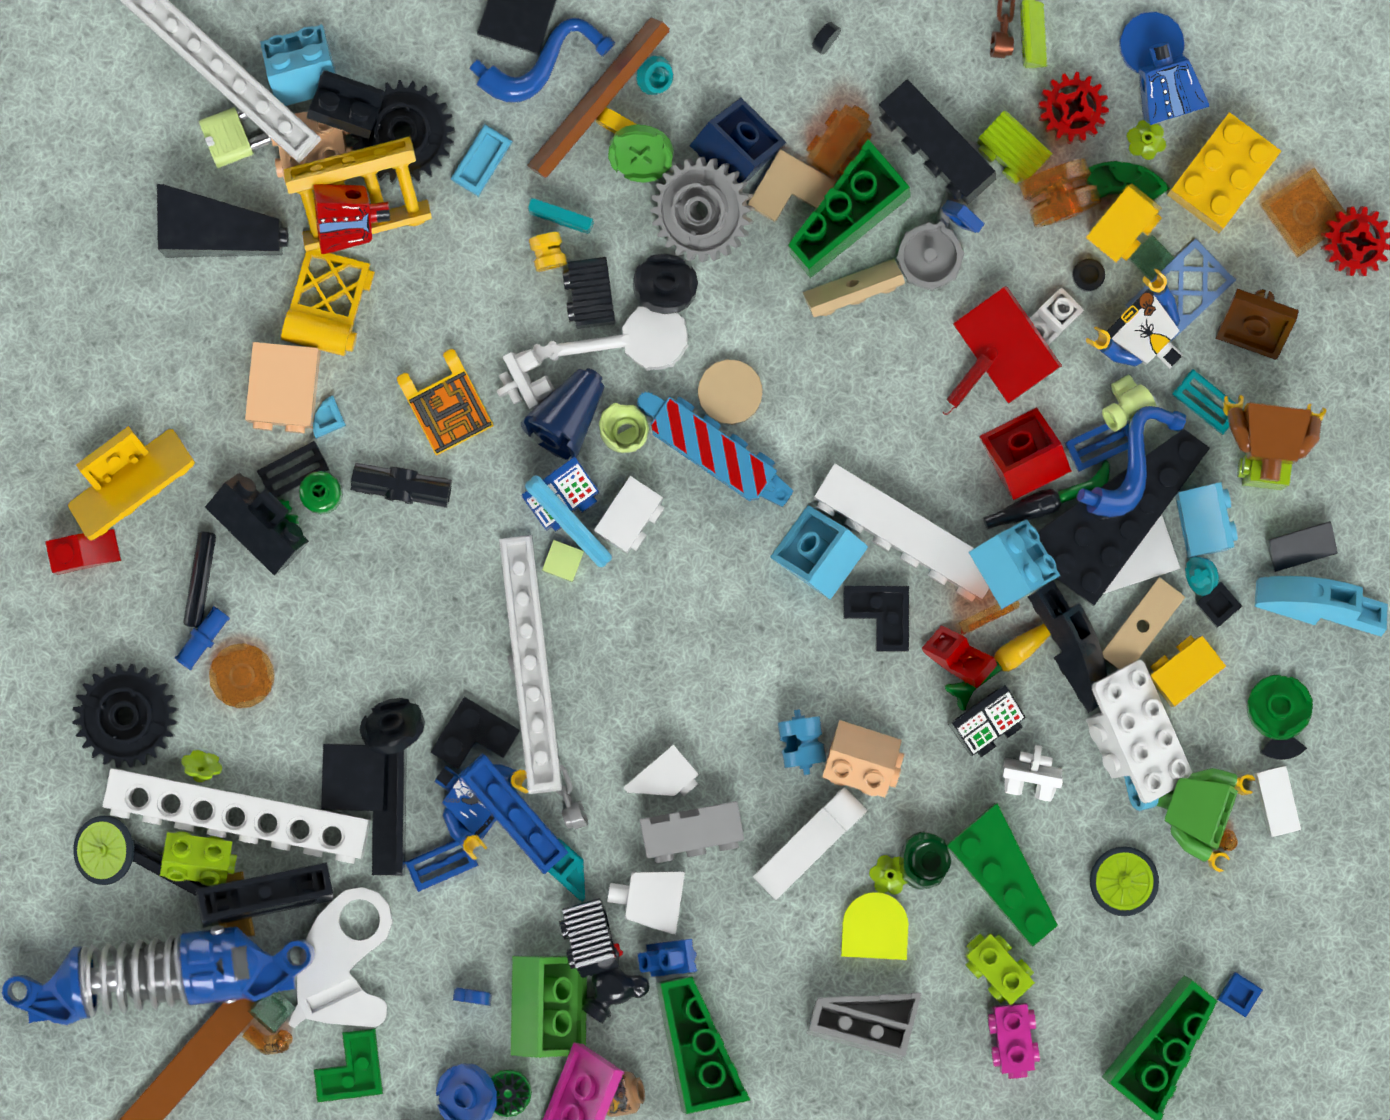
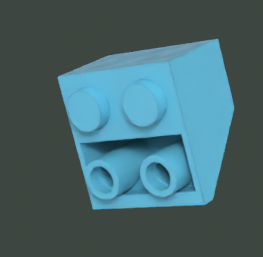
[260,24,336,106]
[1175,482,1238,558]
[969,519,1060,609]

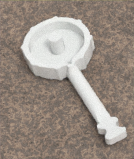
[533,306,689,371]

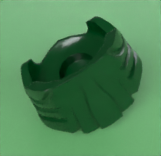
[899,832,952,890]

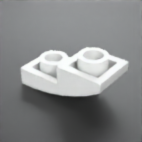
[1030,287,1084,345]

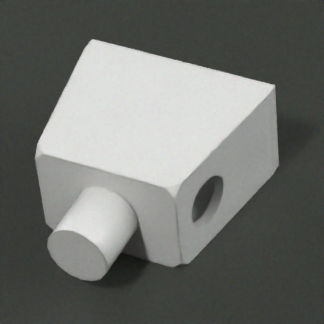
[607,871,685,935]

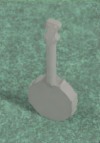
[896,139,978,291]

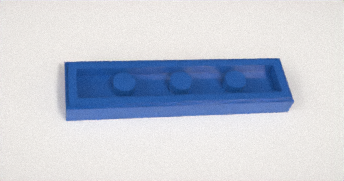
[458,754,569,874]

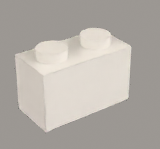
[594,476,665,553]

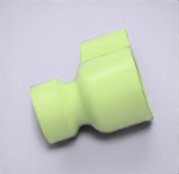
[1102,375,1156,432]

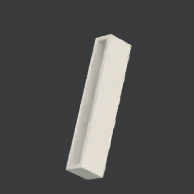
[814,464,989,602]

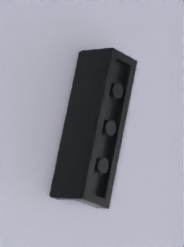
[372,748,407,876]

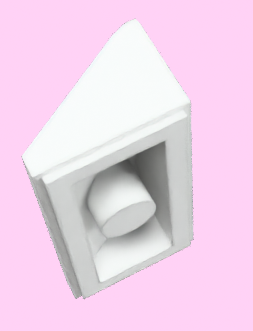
[1254,766,1301,837]

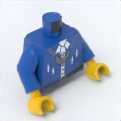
[434,764,528,860]

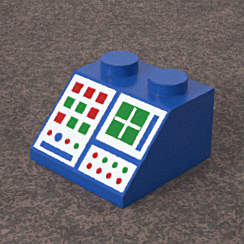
[521,457,599,532]

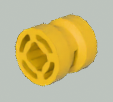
[528,232,568,272]

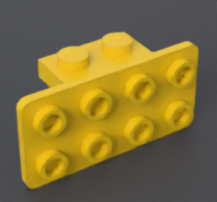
[68,426,195,540]

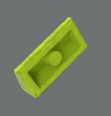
[1020,0,1047,68]

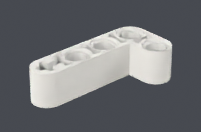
[753,787,868,900]

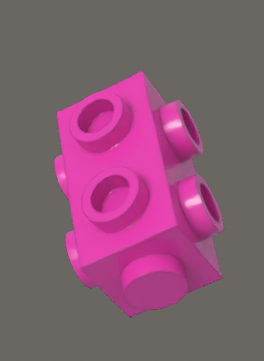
[988,1003,1040,1079]

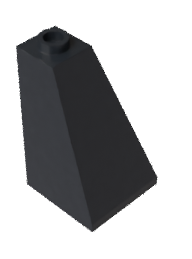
[157,184,289,258]

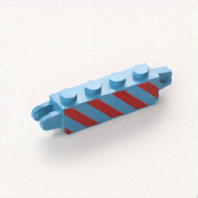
[637,391,793,507]

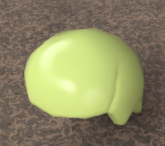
[599,403,649,453]

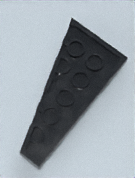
[1038,429,1210,606]

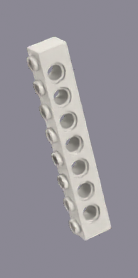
[102,768,371,864]

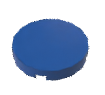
[1119,12,1185,74]
[436,1063,497,1120]

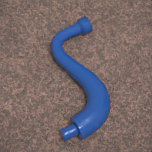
[469,18,615,102]
[1077,406,1186,517]

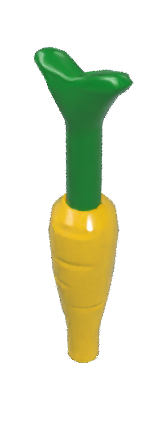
[945,623,1051,711]

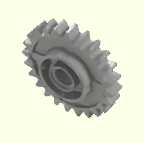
[650,157,755,262]

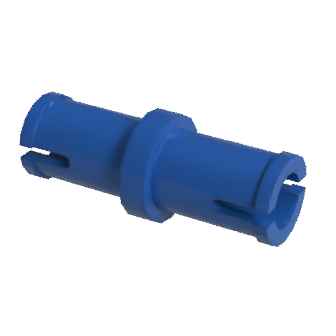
[174,606,230,670]

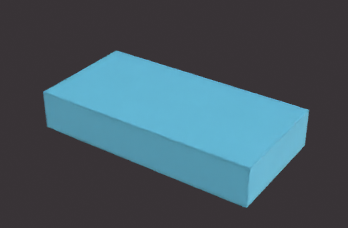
[451,124,512,197]

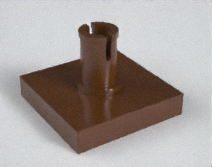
[1215,288,1299,360]

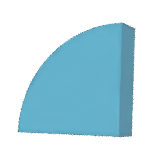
[313,395,346,439]

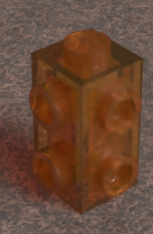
[806,104,873,180]

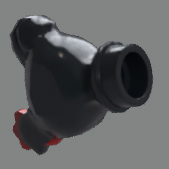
[581,943,650,1024]

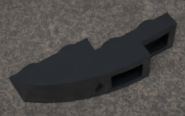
[1027,580,1107,713]

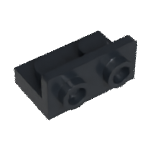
[307,70,384,139]

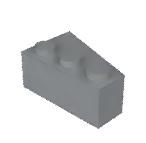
[640,801,744,863]
[807,993,922,1060]

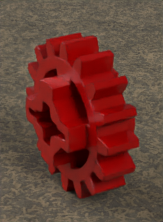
[1038,72,1109,144]
[1321,206,1390,276]

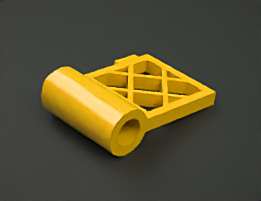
[281,250,375,356]

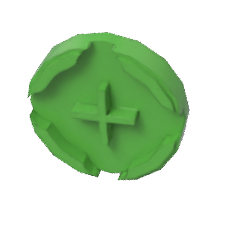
[608,124,674,183]

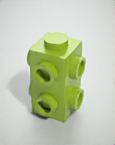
[160,831,237,886]
[965,933,1035,1005]

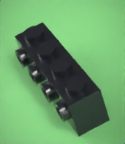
[879,79,996,205]

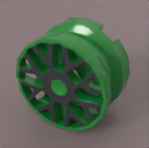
[491,1069,532,1117]

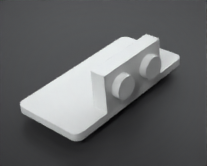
[1085,660,1193,803]

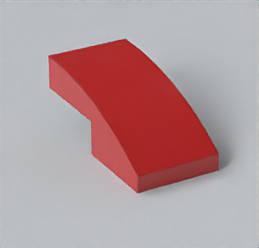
[922,625,997,688]

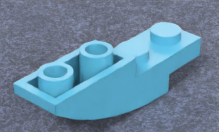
[1255,576,1388,637]

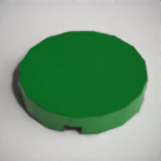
[1247,675,1313,740]

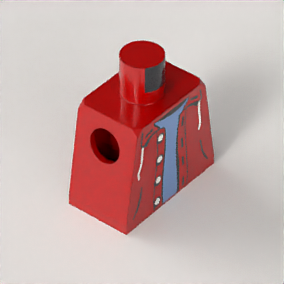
[313,184,390,254]

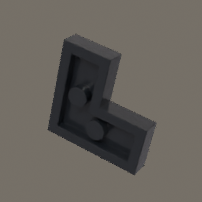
[843,586,909,652]
[430,696,521,769]

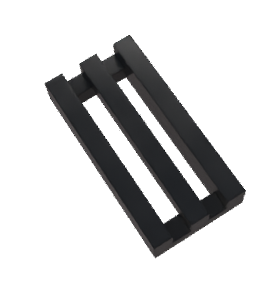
[257,441,330,498]

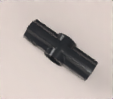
[350,463,452,508]

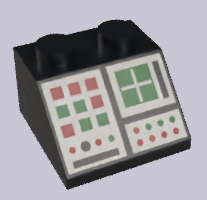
[948,685,1026,757]

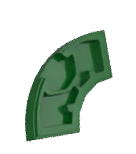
[1079,161,1170,201]

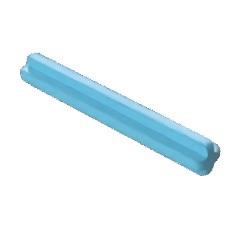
[525,476,612,567]

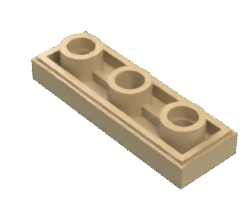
[803,259,905,317]
[1102,577,1185,670]

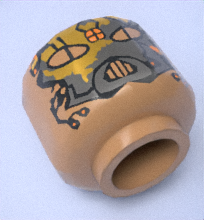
[606,1071,645,1117]

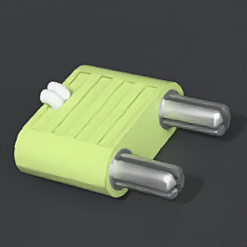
[199,107,272,168]

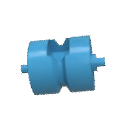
[778,709,827,775]

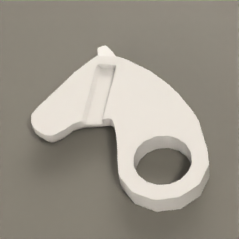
[288,887,393,1028]

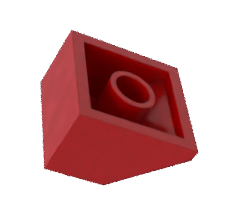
[979,407,1072,500]

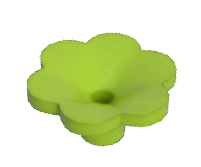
[1126,120,1166,160]
[181,750,222,783]
[869,855,906,895]

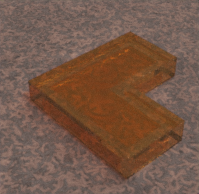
[955,600,1020,635]

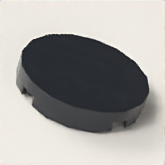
[632,254,698,314]
[359,698,425,754]

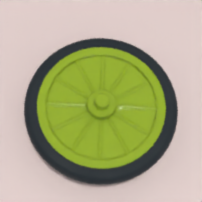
[73,815,134,885]
[1090,846,1159,916]

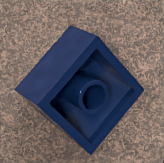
[689,97,787,183]

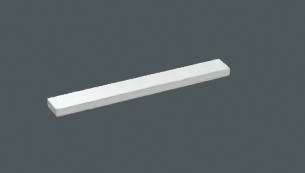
[120,0,321,163]
[499,535,562,794]

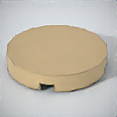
[698,359,763,425]

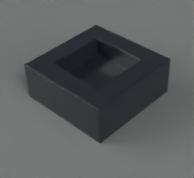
[1195,582,1242,628]

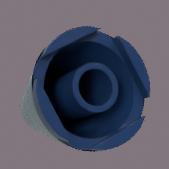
[521,368,605,460]

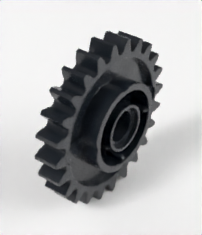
[350,80,455,185]
[72,664,179,768]

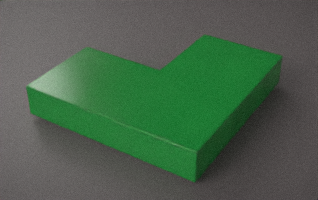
[314,1028,383,1103]

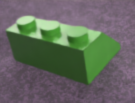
[511,956,587,1058]

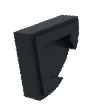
[1260,737,1307,760]

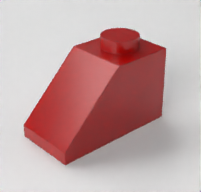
[45,529,121,575]

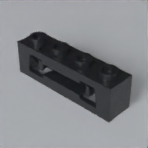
[196,862,333,928]

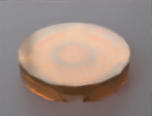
[209,643,275,709]

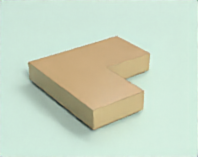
[748,149,836,222]

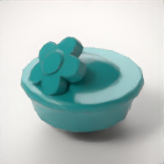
[636,56,674,95]
[1185,556,1219,596]

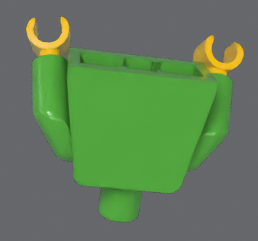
[1157,768,1255,872]

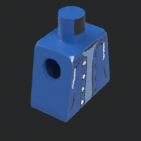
[1139,42,1210,125]

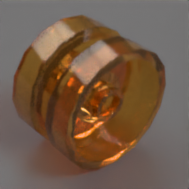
[1018,158,1102,228]

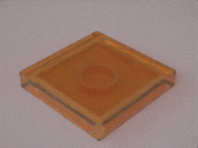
[1260,167,1352,258]

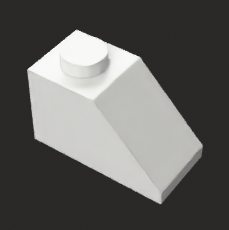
[623,745,699,797]

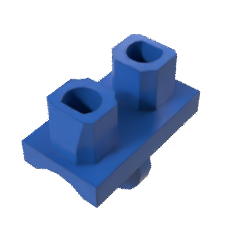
[638,938,697,977]

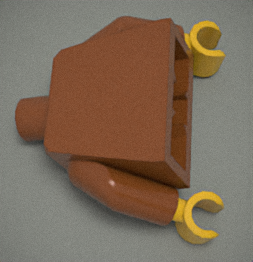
[1223,395,1326,482]

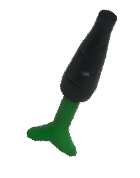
[983,460,1110,530]

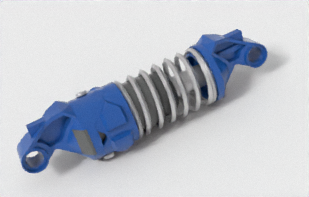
[2,926,315,1025]

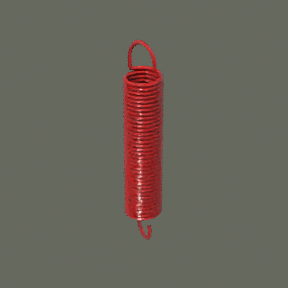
[943,347,998,415]

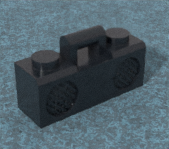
[205,472,309,576]

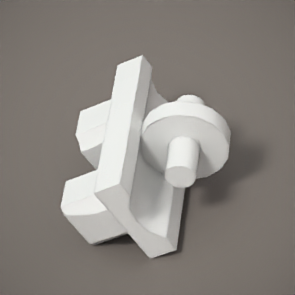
[497,349,555,409]
[1003,745,1063,802]

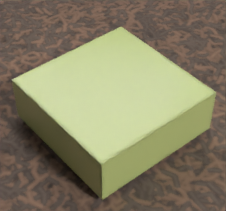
[542,540,584,582]

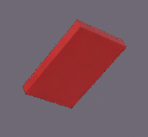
[953,286,1062,404]

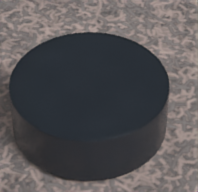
[812,22,841,55]
[1072,258,1105,292]

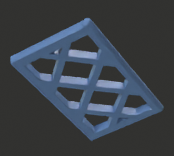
[1126,239,1236,342]

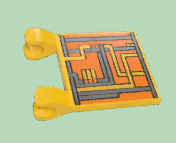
[397,349,494,456]

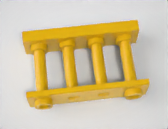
[283,136,432,251]

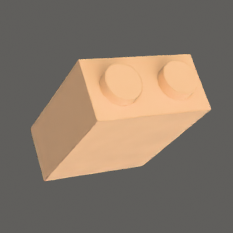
[245,342,321,434]

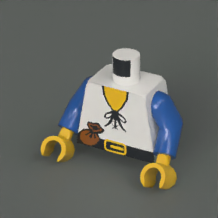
[1086,269,1183,369]

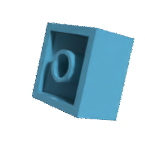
[770,505,868,600]

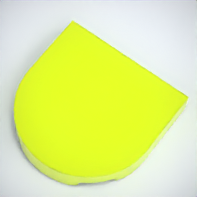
[841,892,908,960]

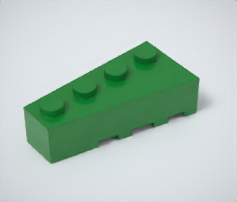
[788,139,911,278]
[946,803,1058,947]
[1101,975,1218,1120]
[656,976,751,1114]

